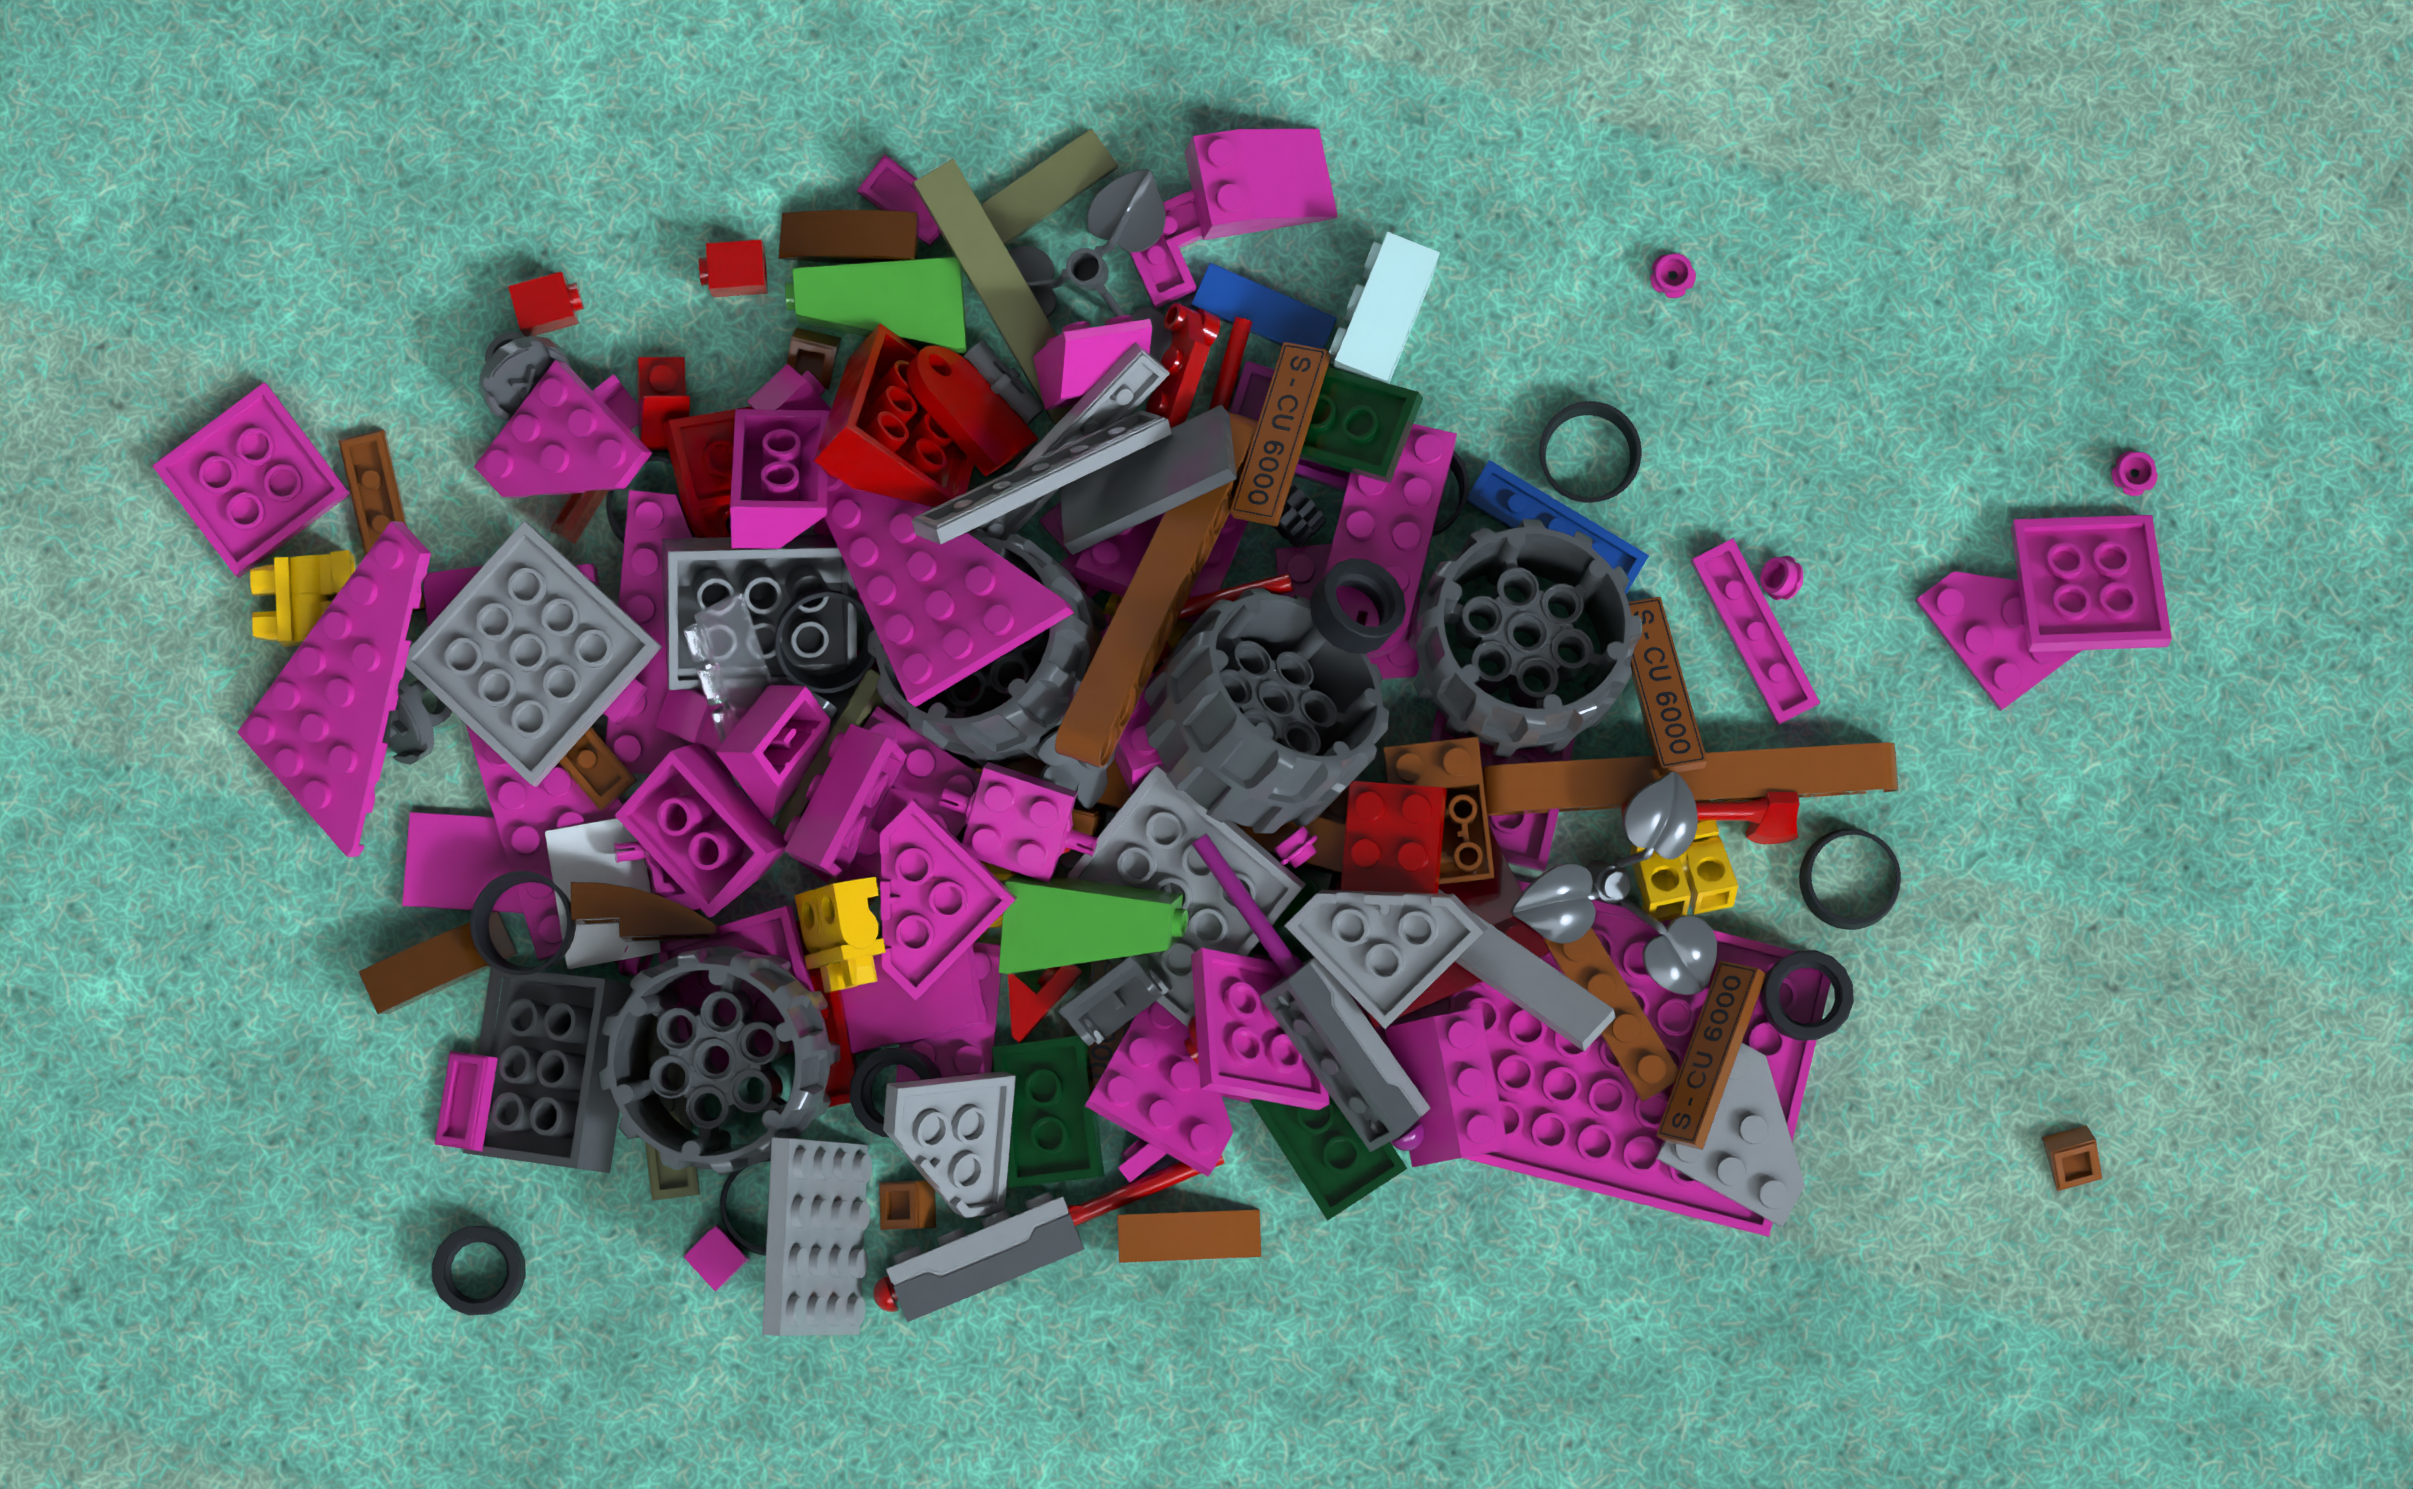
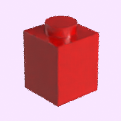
[699,239,768,298]
[508,271,584,337]

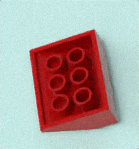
[814,323,974,507]

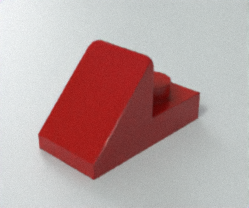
[636,357,690,452]
[1008,964,1083,1043]

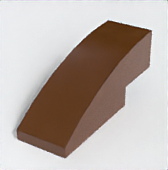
[778,210,919,264]
[571,882,720,942]
[358,911,518,1014]

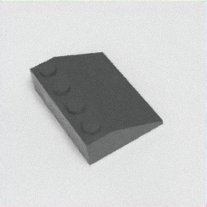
[662,535,857,690]
[463,967,633,1173]

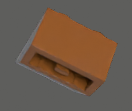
[1383,737,1495,885]

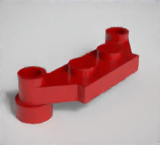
[1146,303,1220,429]

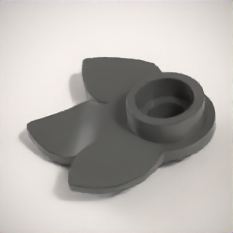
[1036,730,1116,809]

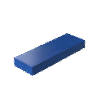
[1191,263,1337,349]

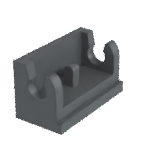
[1058,954,1173,1046]

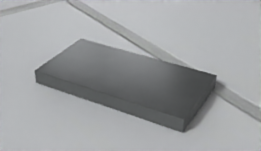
[1060,405,1237,555]

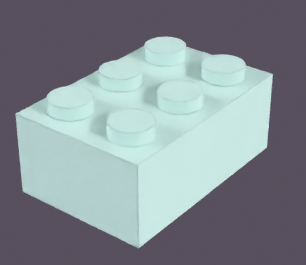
[1329,232,1440,383]

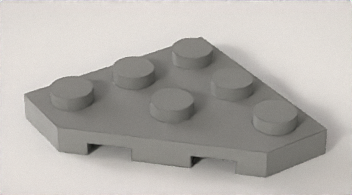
[1285,890,1488,1029]
[1655,1043,1805,1227]
[883,1071,1015,1218]

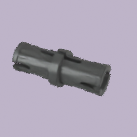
[963,339,1045,426]

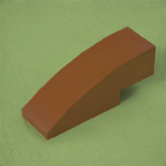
[1117,1210,1261,1263]

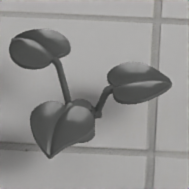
[973,169,1172,363]
[1511,771,1717,995]

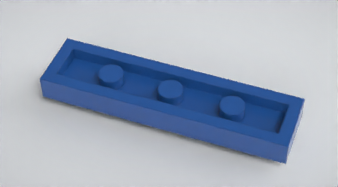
[1466,460,1649,594]

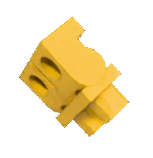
[250,550,355,647]
[1629,821,1739,924]
[794,877,886,993]

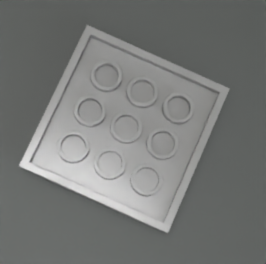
[405,521,663,787]
[1066,765,1306,1027]
[762,1138,872,1336]

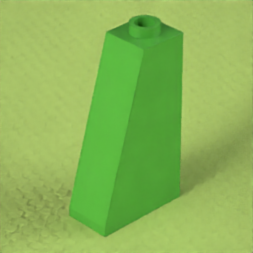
[785,257,967,357]
[999,873,1188,974]

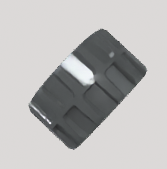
[1408,519,1642,759]
[868,528,1107,767]
[1144,588,1389,834]
[598,945,841,1175]

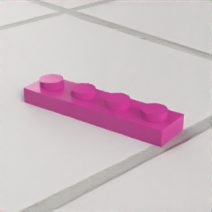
[1690,538,1820,726]

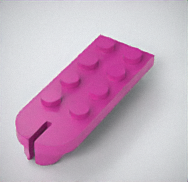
[1324,424,1457,660]

